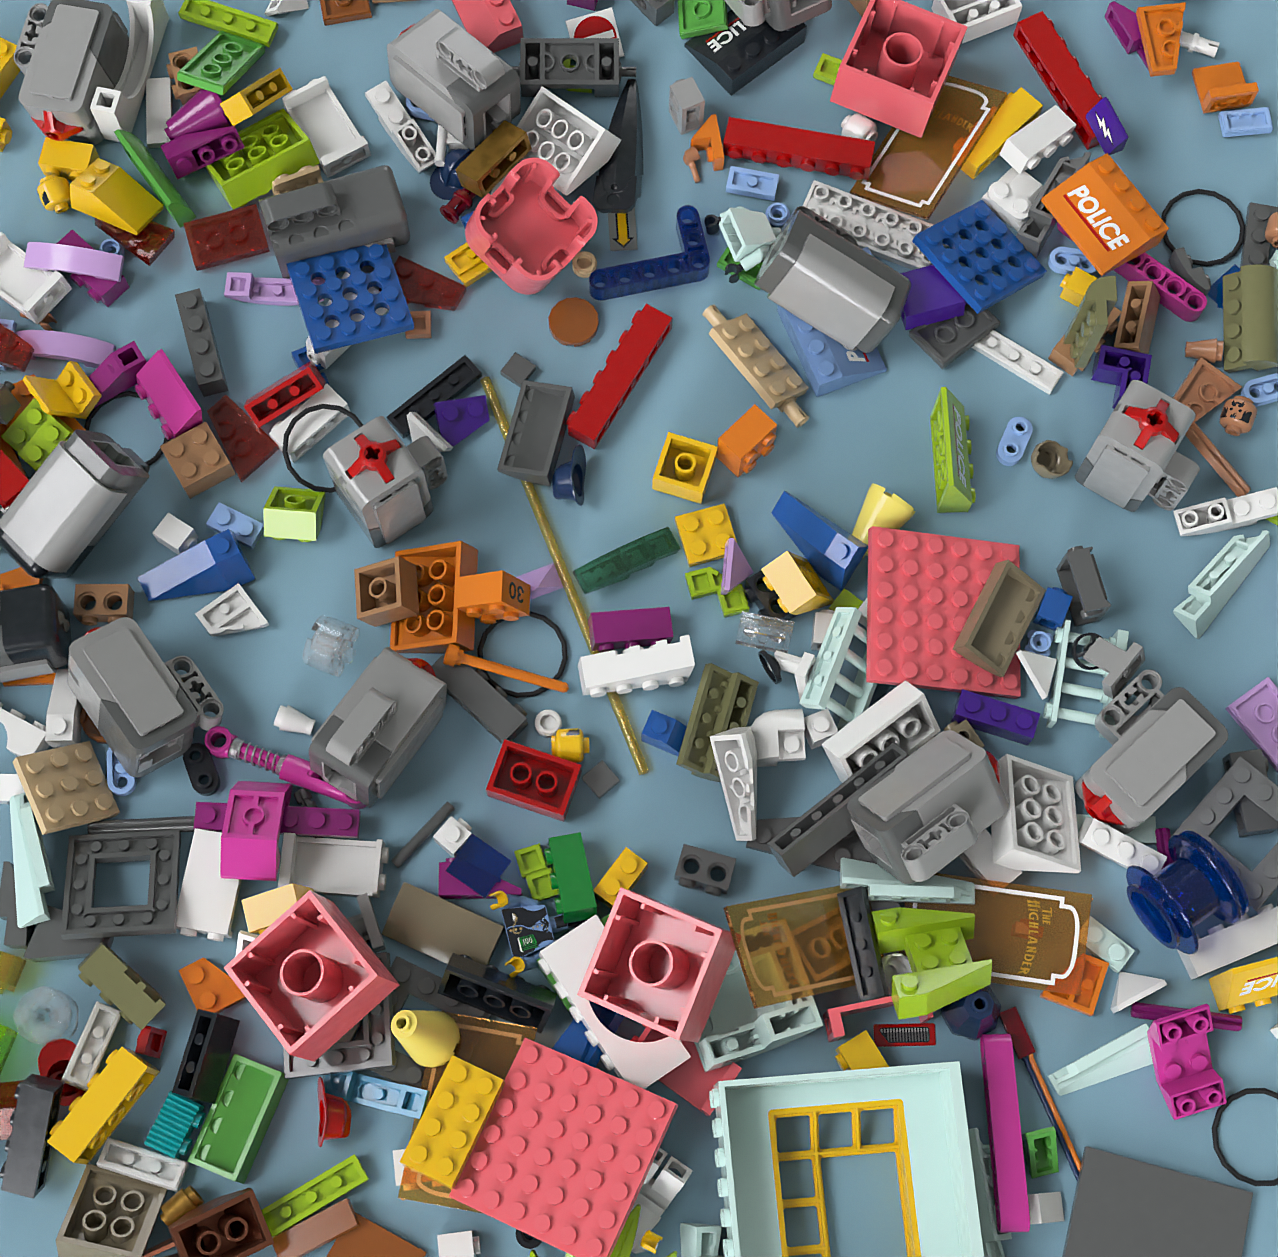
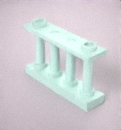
[799,607,877,730]
[1043,620,1129,738]

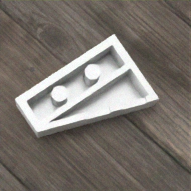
[931,0,1022,44]

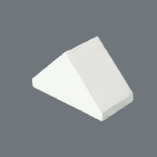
[1028,1192,1065,1224]

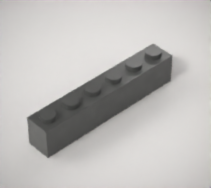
[767,743,909,877]

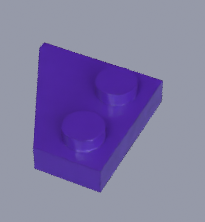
[434,395,490,452]

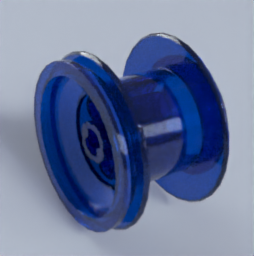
[1126,830,1249,955]

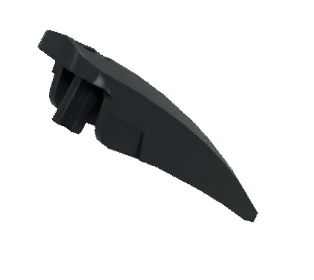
[593,79,644,214]

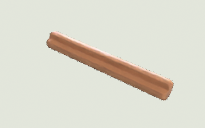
[1185,421,1251,497]

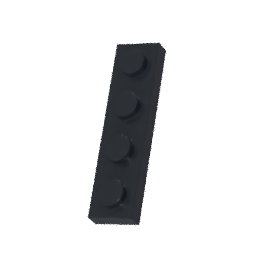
[386,355,482,439]
[837,886,889,1002]

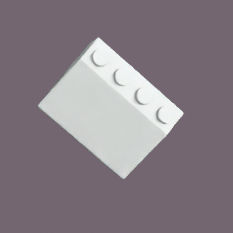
[517,86,621,196]
[991,754,1081,873]

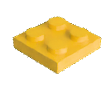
[675,503,737,567]

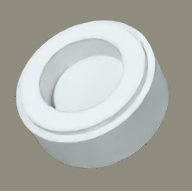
[535,710,562,738]

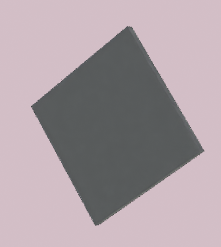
[1062,1146,1253,1257]

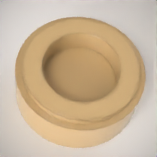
[572,251,597,278]

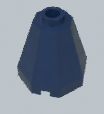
[940,985,1001,1041]

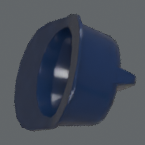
[430,148,472,200]
[552,444,586,506]

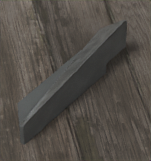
[1016,152,1091,259]

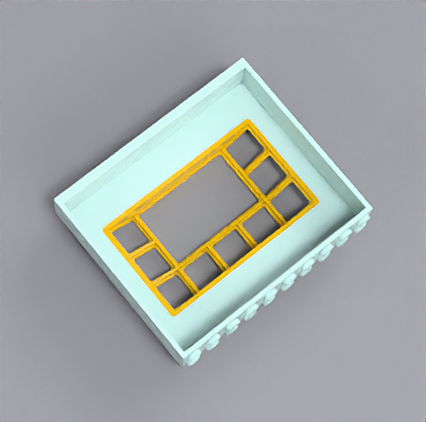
[709,1061,984,1257]

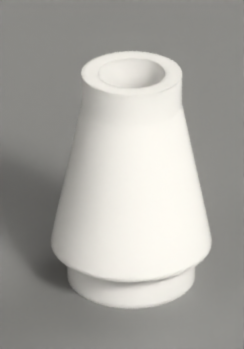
[274,705,316,735]

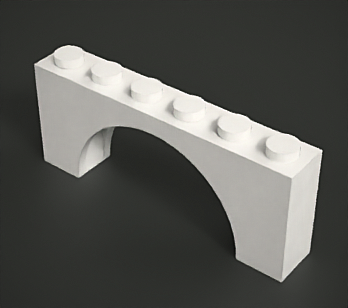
[90,0,169,142]
[538,915,691,1089]

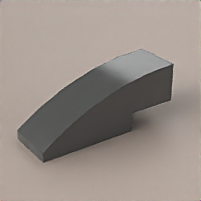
[0,861,34,949]

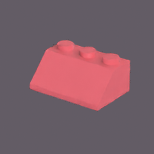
[452,0,523,53]

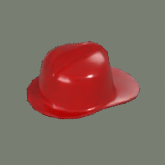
[38,1038,86,1106]
[317,1077,352,1148]

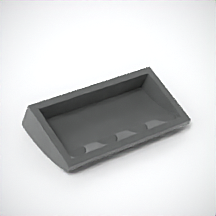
[497,380,575,486]

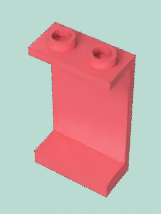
[823,996,935,1042]
[630,1024,742,1117]

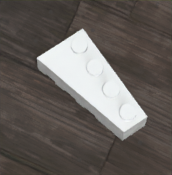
[578,635,695,698]

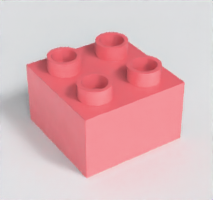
[830,0,968,138]
[577,888,740,1043]
[223,890,400,1062]

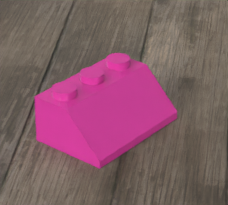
[135,349,203,440]

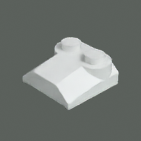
[981,167,1043,232]

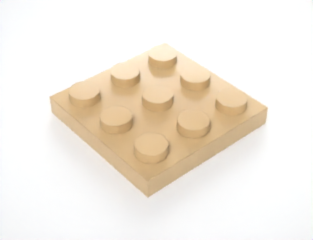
[13,741,120,835]

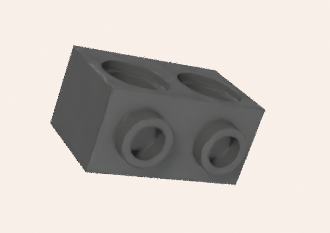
[674,844,736,896]

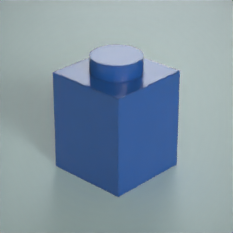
[1033,587,1073,631]

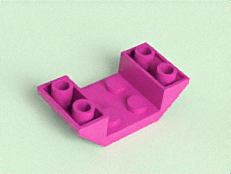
[220,781,293,881]
[1147,1004,1227,1120]

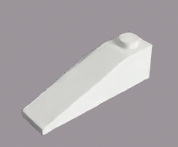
[709,727,757,841]

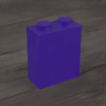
[900,265,968,330]

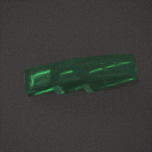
[572,527,680,594]

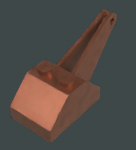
[143,1188,274,1257]

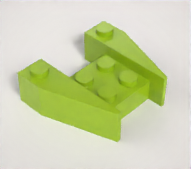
[871,907,992,1020]

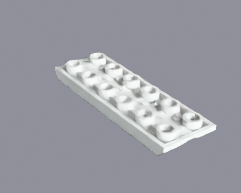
[803,180,948,270]

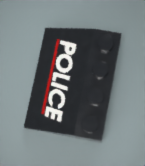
[684,10,807,96]

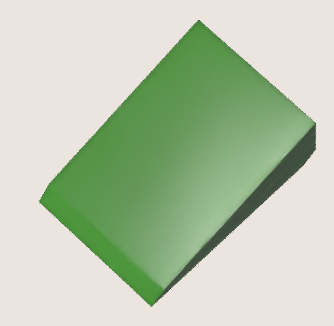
[1021,1126,1059,1179]

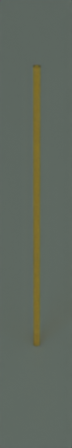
[480,377,649,775]

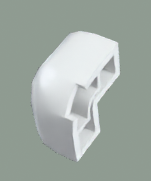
[751,709,806,767]

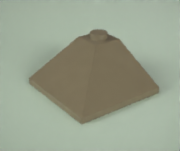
[56,1163,168,1257]

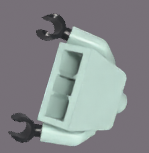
[704,206,781,283]

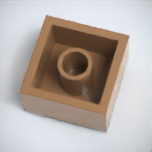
[160,422,235,499]
[354,556,419,627]

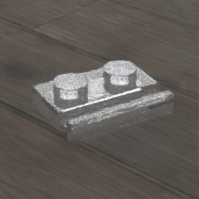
[735,611,794,653]

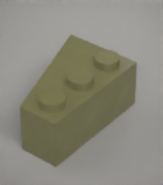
[78,941,166,1030]

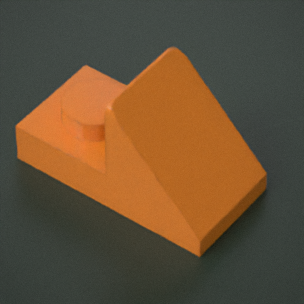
[690,114,725,171]

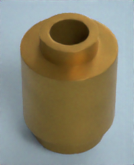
[160,1185,204,1226]

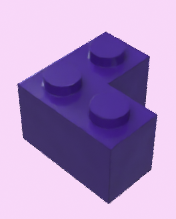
[1091,345,1152,409]

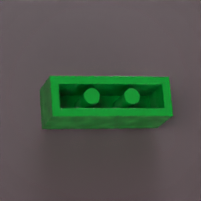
[544,832,597,924]

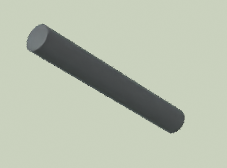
[391,802,455,868]

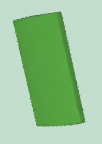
[114,129,196,228]
[188,1053,289,1184]

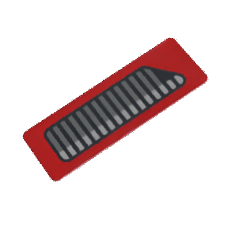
[873,1023,936,1047]

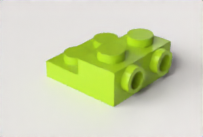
[1,398,74,471]

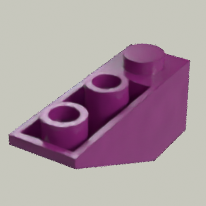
[160,126,245,180]
[88,341,147,408]

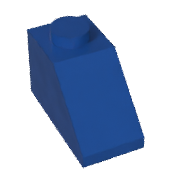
[641,710,687,756]

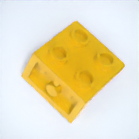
[22,361,102,419]

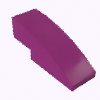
[1104,1,1148,69]

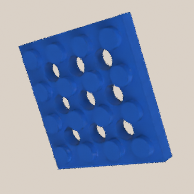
[912,200,1047,314]
[286,244,414,354]

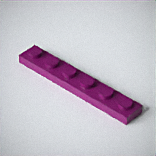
[193,802,361,838]

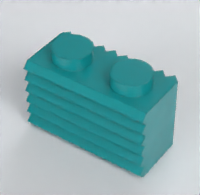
[144,1091,206,1159]

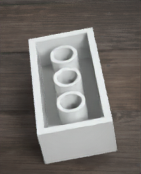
[822,680,941,783]

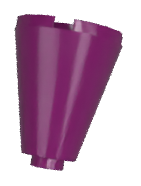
[164,88,237,141]

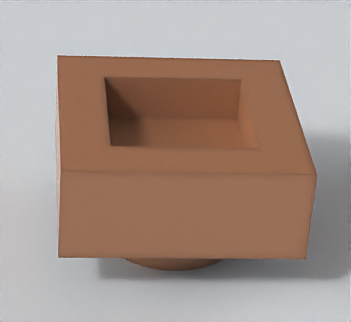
[405,311,432,339]

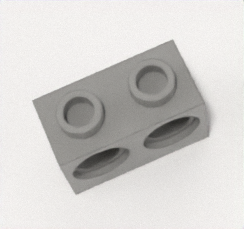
[669,77,705,135]

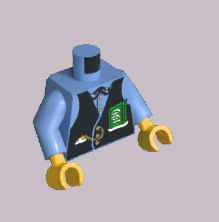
[489,891,568,977]

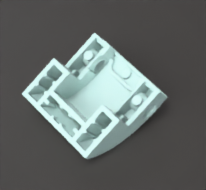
[694,919,823,1072]

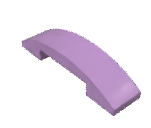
[24,242,125,282]
[224,272,325,306]
[10,330,116,368]

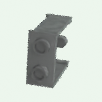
[1056,546,1111,627]

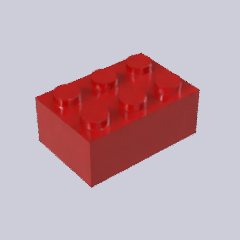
[486,739,582,822]

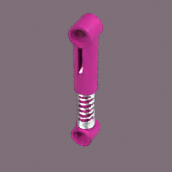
[204,726,366,809]

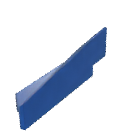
[552,1000,625,1068]

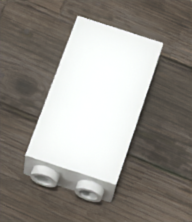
[282,76,371,178]
[0,232,72,325]
[176,828,242,942]
[278,833,389,898]

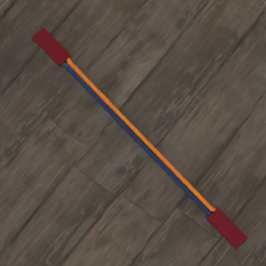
[999,1006,1081,1181]

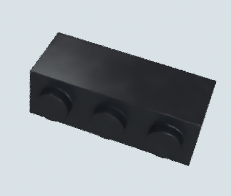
[172,1009,240,1104]

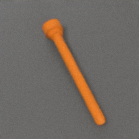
[443,643,569,693]

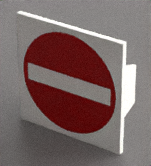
[565,7,624,58]

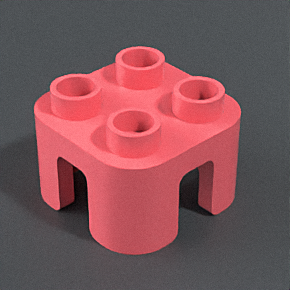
[465,158,598,295]

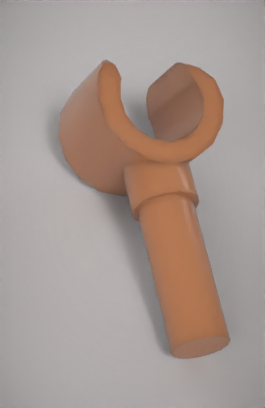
[683,147,701,183]
[20,312,57,331]

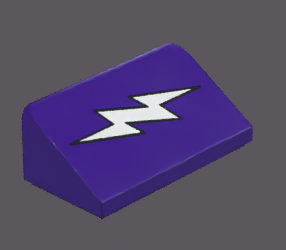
[1086,97,1129,155]

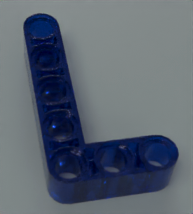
[589,205,710,301]

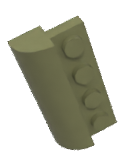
[1223,264,1278,373]
[1063,276,1117,368]
[676,663,759,782]

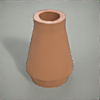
[1185,338,1223,364]

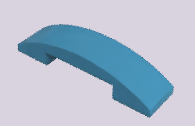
[323,1072,430,1119]

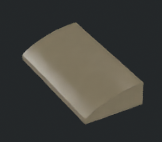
[953,560,1046,677]
[382,882,505,965]

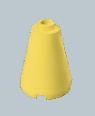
[851,483,916,558]
[391,1010,460,1068]

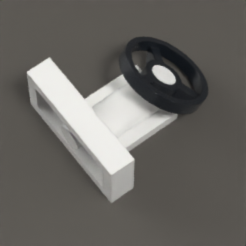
[758,649,816,700]

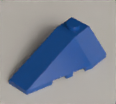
[771,491,868,591]
[137,529,256,601]

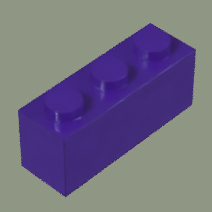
[950,689,1040,746]

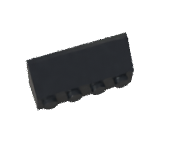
[437,953,557,1033]

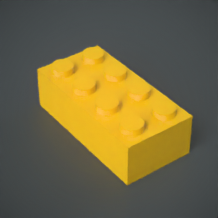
[47,1046,160,1165]
[399,1055,505,1189]

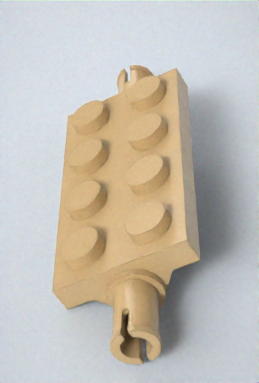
[702,304,809,428]

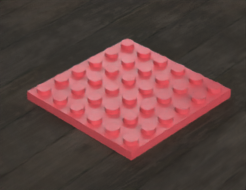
[866,526,1021,699]
[449,1038,678,1257]

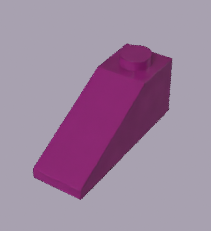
[438,858,523,899]

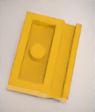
[444,242,492,288]

